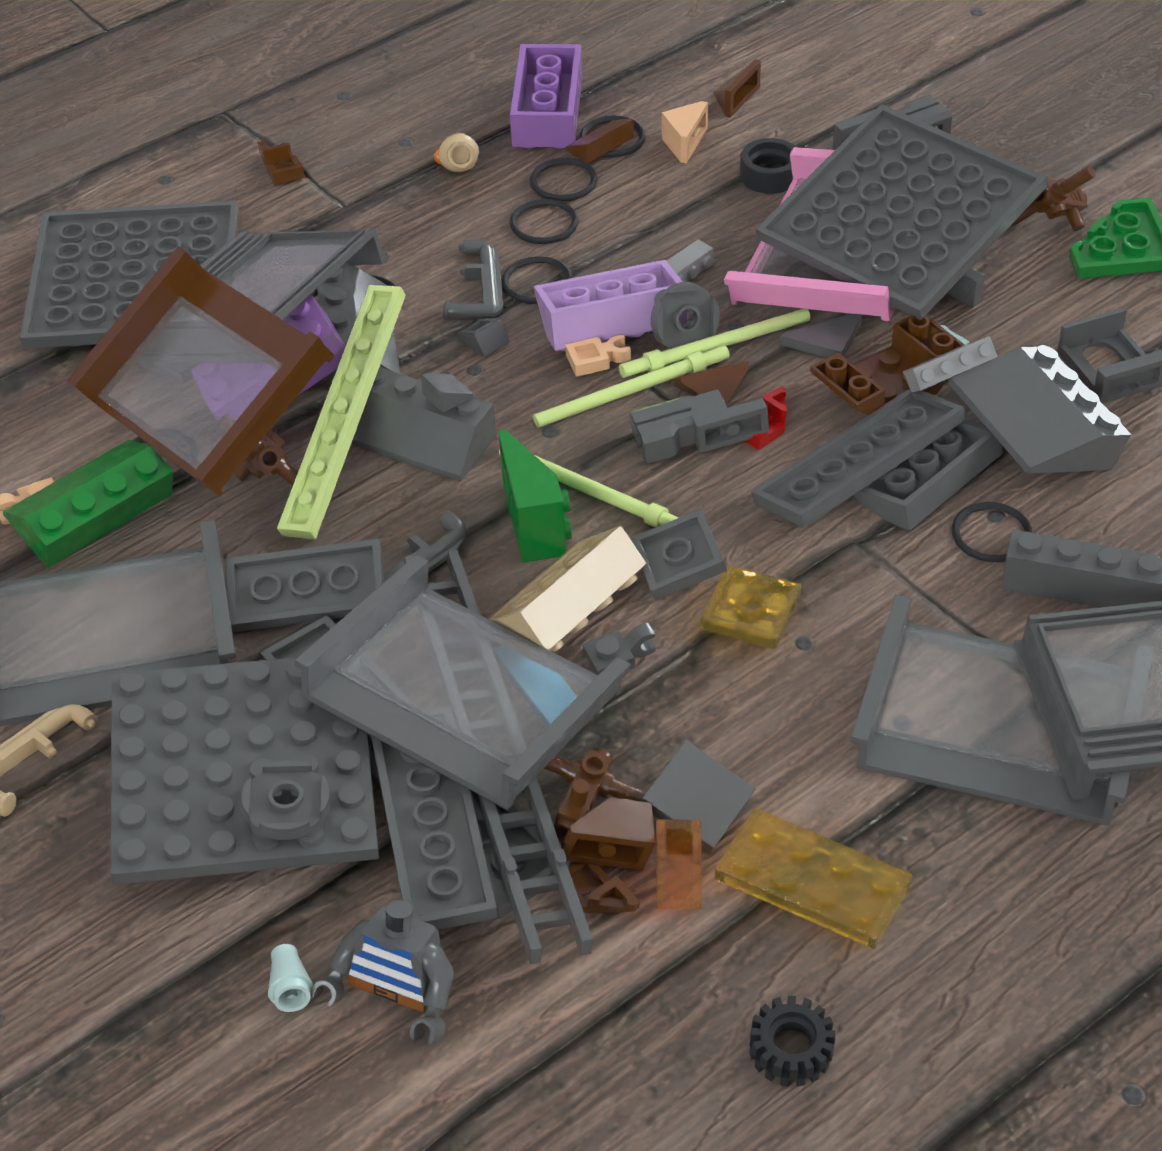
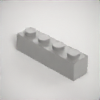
[667,239,714,282]
[903,336,998,393]

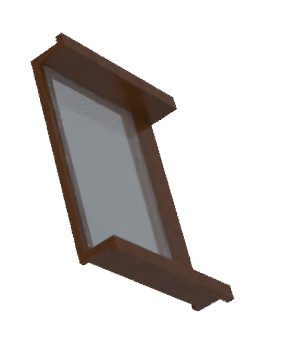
[67,246,335,497]

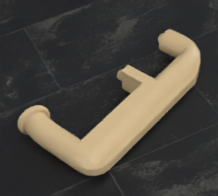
[0,704,98,817]

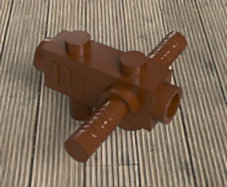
[1011,166,1096,231]
[218,414,298,486]
[544,748,646,841]

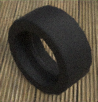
[740,138,796,194]

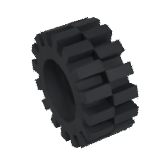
[749,996,836,1087]

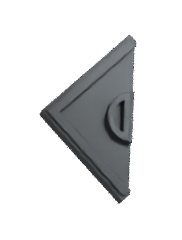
[780,313,863,358]

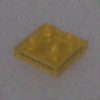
[700,564,802,650]

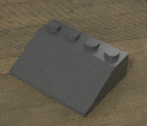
[948,345,1131,474]

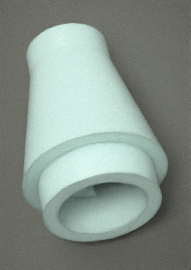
[268,944,313,1012]

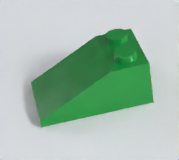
[498,430,572,563]

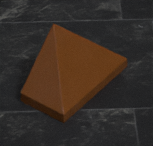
[713,59,761,118]
[672,361,749,406]

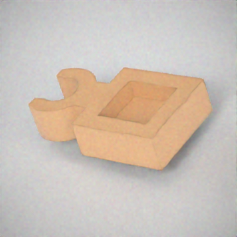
[565,335,631,377]

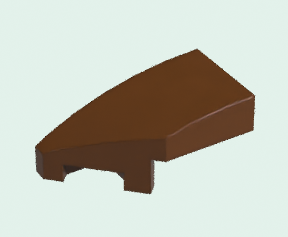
[257,141,305,185]
[568,862,640,913]

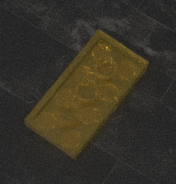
[715,808,913,949]

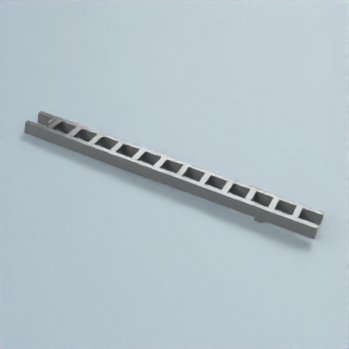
[404,549,593,964]

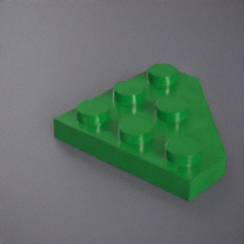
[1069,197,1162,279]

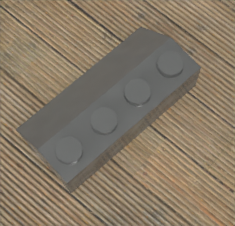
[314,263,400,384]
[351,367,496,482]
[1001,529,1162,607]

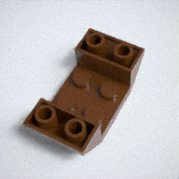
[810,315,965,416]

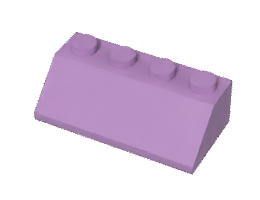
[534,260,688,351]

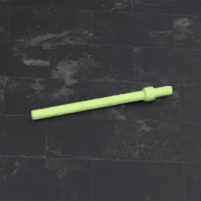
[619,309,810,378]
[533,345,730,428]
[499,450,679,528]

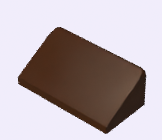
[566,118,634,164]

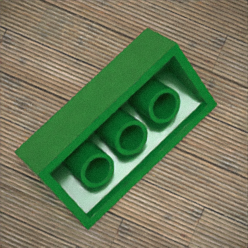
[3,440,173,568]

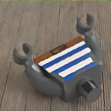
[310,900,454,1044]

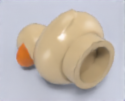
[434,133,479,173]

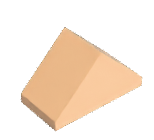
[662,101,708,163]

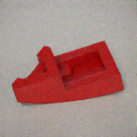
[745,386,787,450]

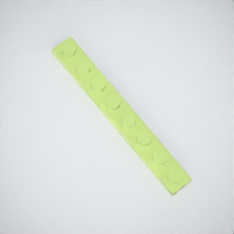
[277,285,406,540]

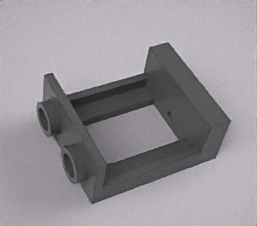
[1057,308,1162,404]

